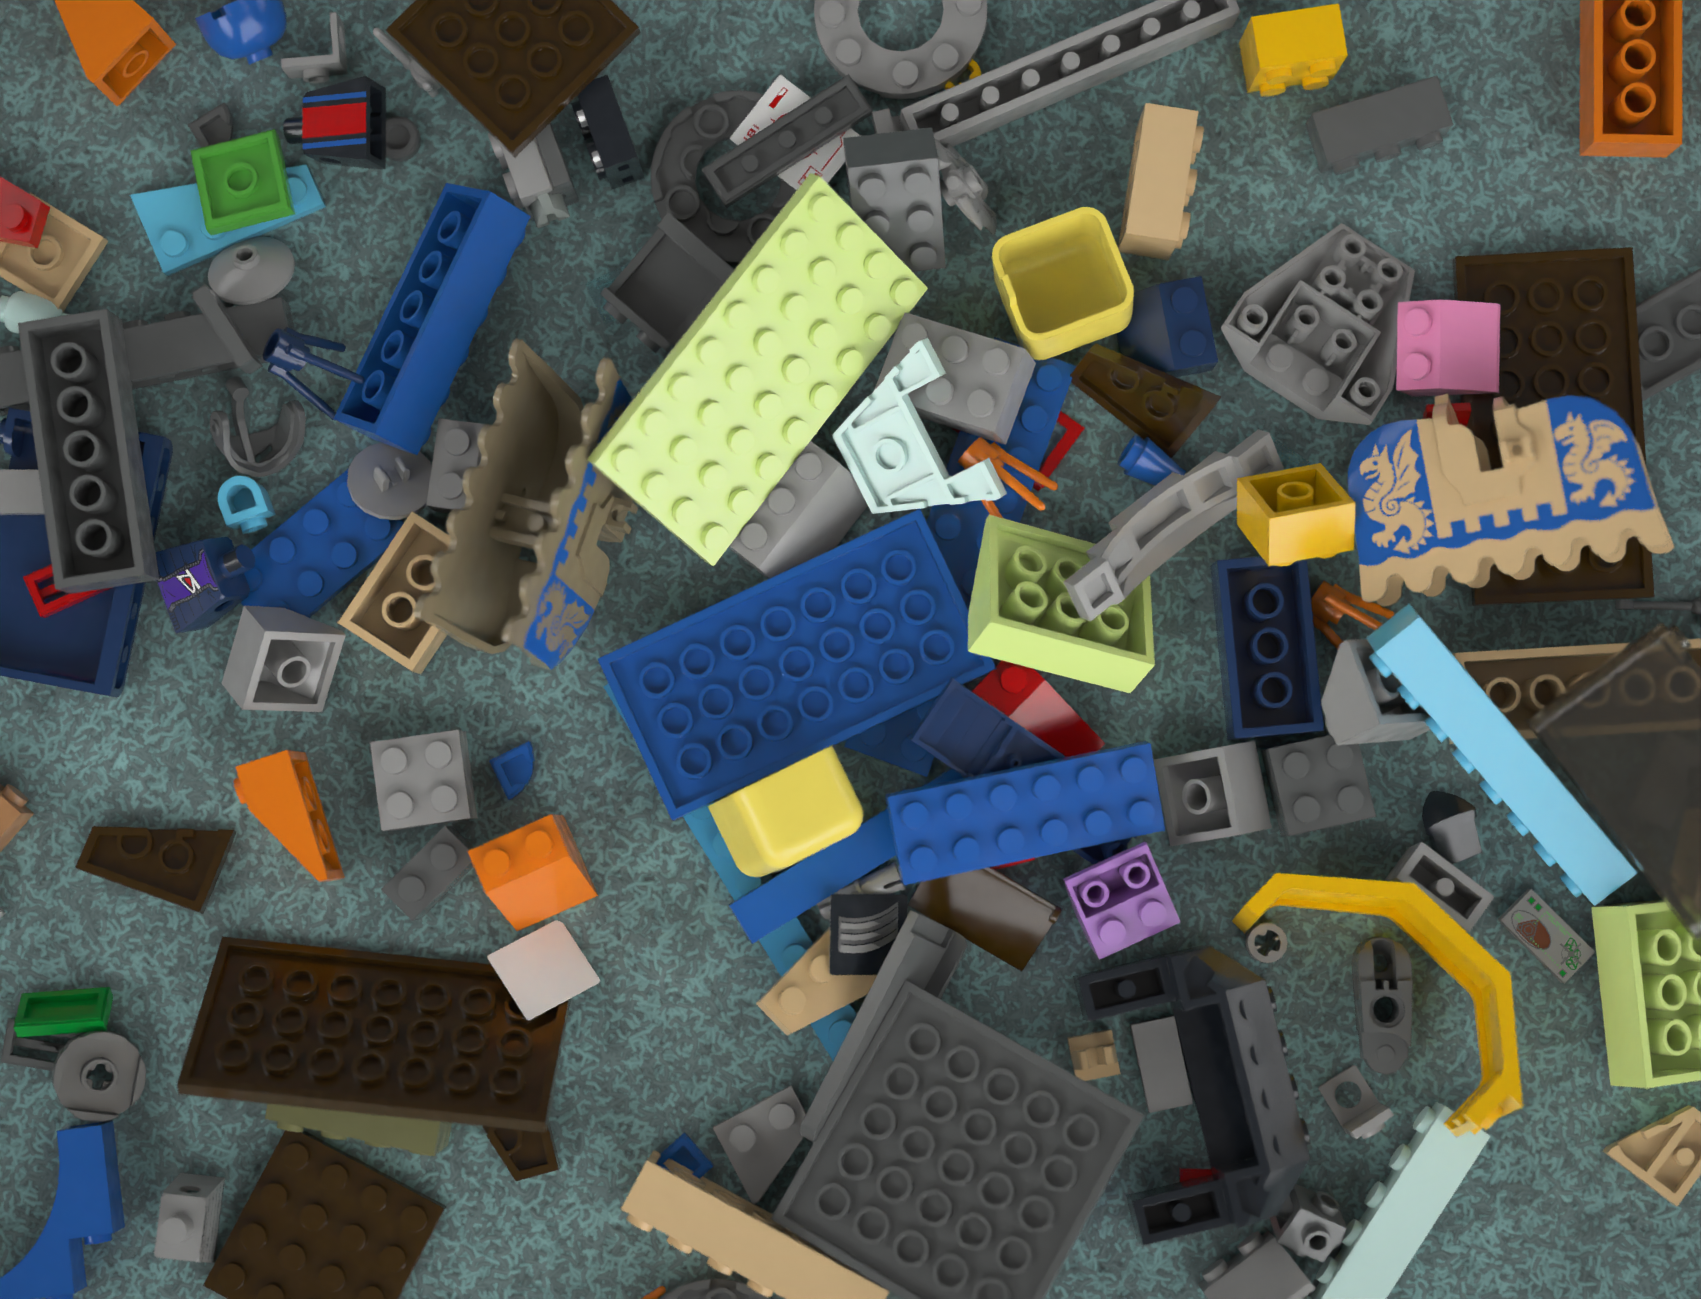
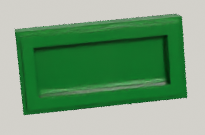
[13,987,113,1037]

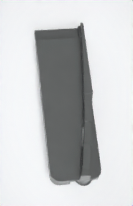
[800,910,968,1143]

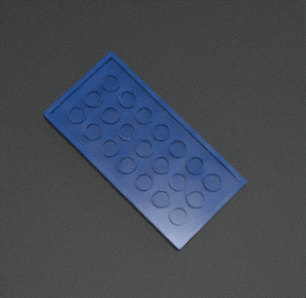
[598,509,996,821]

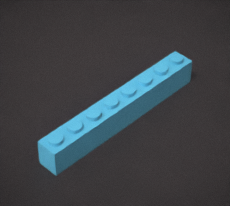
[1366,604,1637,906]

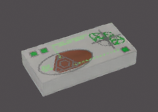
[1497,889,1595,983]

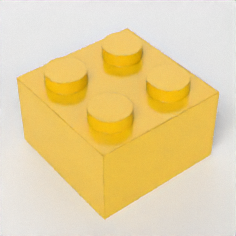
[1239,3,1348,97]
[1237,463,1355,566]

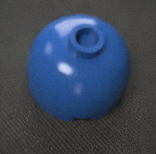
[195,0,287,65]

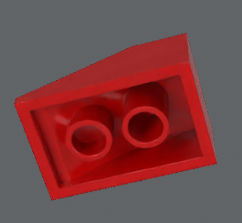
[972,660,1106,757]

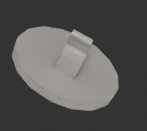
[347,443,432,520]

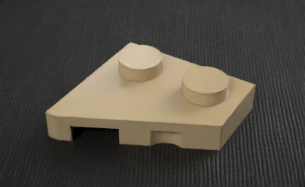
[1603,1105,1701,1206]

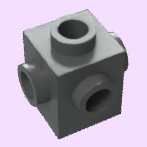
[1270,1184,1347,1262]

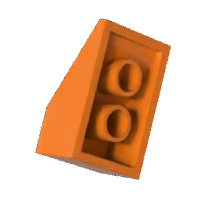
[234,750,345,882]

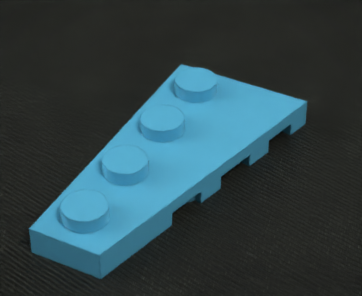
[130,164,326,276]

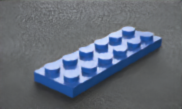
[885,741,1165,885]

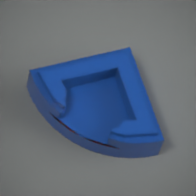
[489,741,535,800]

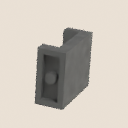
[600,212,734,353]

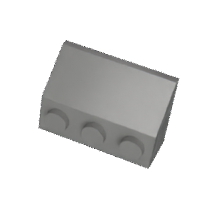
[728,441,868,579]
[1321,639,1431,745]

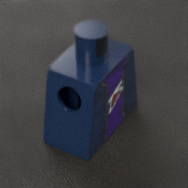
[155,537,255,634]

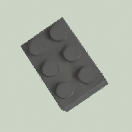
[843,127,946,272]

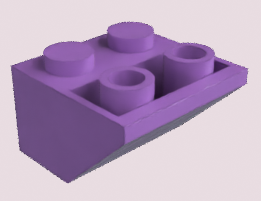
[1063,842,1180,960]

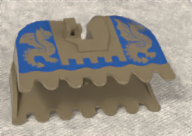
[414,338,638,670]

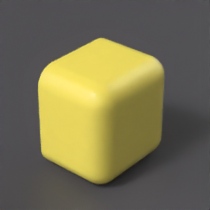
[992,207,1134,360]
[708,746,863,877]

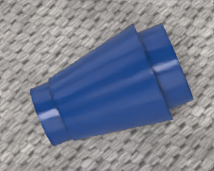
[1117,435,1186,486]

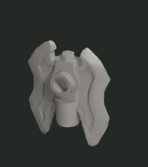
[935,139,997,235]

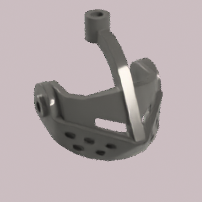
[210,376,306,477]

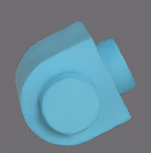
[218,476,276,534]

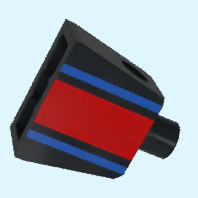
[283,76,386,170]

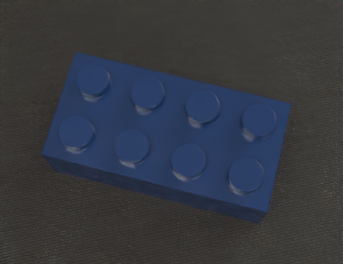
[1210,557,1324,740]

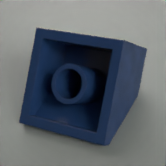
[1116,276,1218,377]

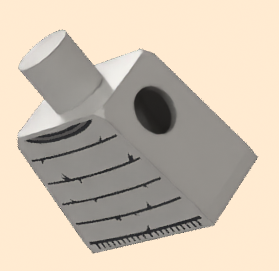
[154,1173,225,1263]

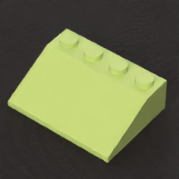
[968,515,1155,693]
[1591,898,1701,1088]

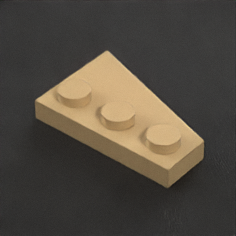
[756,927,877,1035]

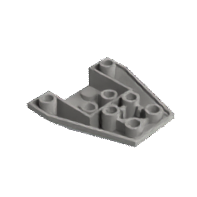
[1221,223,1415,425]

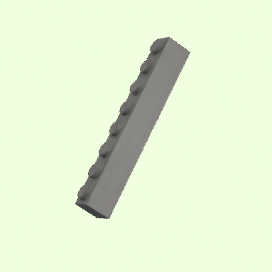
[899,0,1241,148]

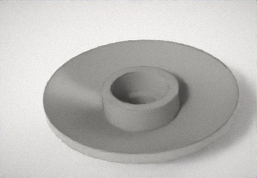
[208,236,295,305]

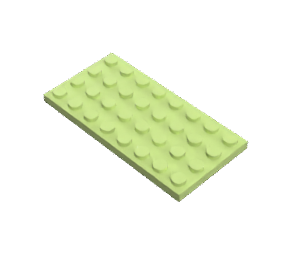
[587,173,928,566]

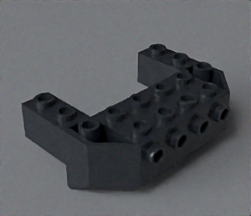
[1073,945,1310,1246]

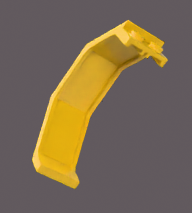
[1232,873,1523,1137]

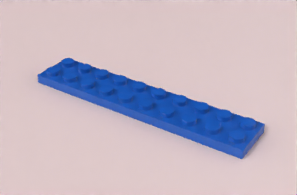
[844,337,1077,777]

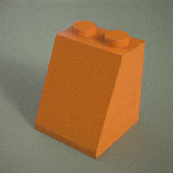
[54,0,176,107]
[467,814,598,931]

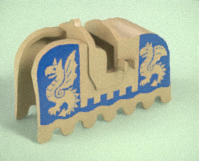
[1347,394,1674,607]

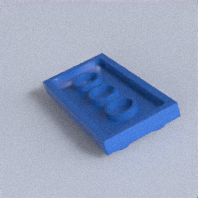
[240,469,404,618]

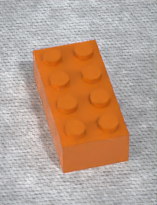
[1579,0,1682,158]

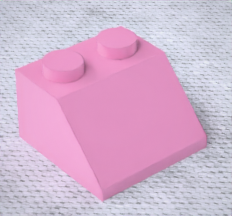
[1396,300,1500,396]

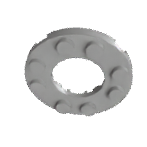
[814,0,987,99]

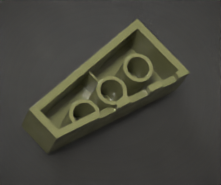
[265,1104,452,1156]

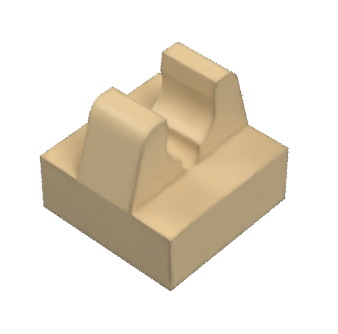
[1067,1029,1121,1081]

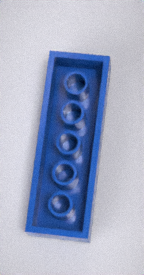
[334,183,531,455]

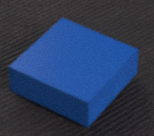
[657,1132,714,1179]

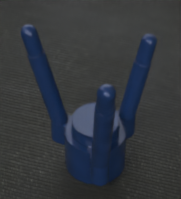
[263,327,365,420]

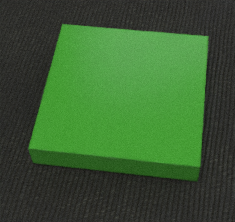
[190,129,295,236]

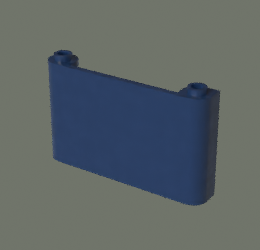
[0,408,173,698]

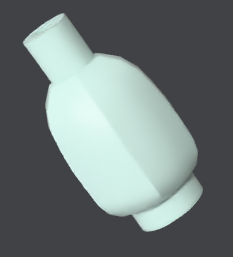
[0,291,68,334]

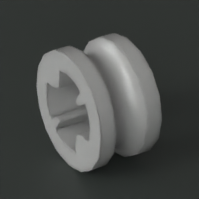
[1245,922,1288,963]

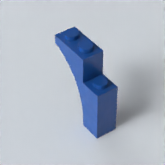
[0,1121,125,1299]

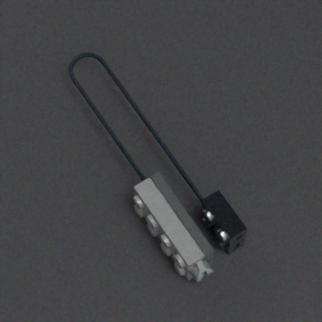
[488,74,645,228]

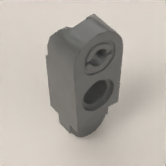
[1351,936,1413,1074]

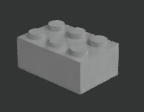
[874,312,1036,445]

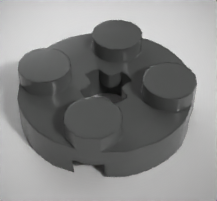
[52,1030,146,1122]

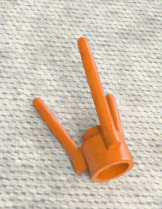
[958,437,1058,518]
[1311,580,1394,650]

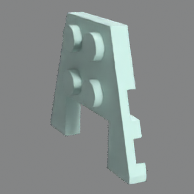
[832,337,1007,514]

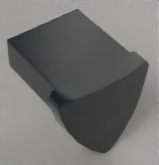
[1422,791,1482,864]

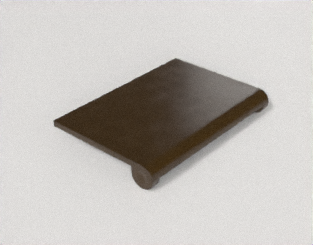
[908,867,1062,972]

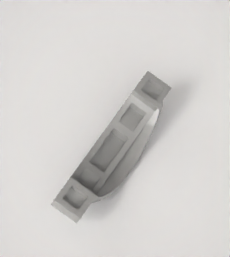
[1064,429,1284,622]

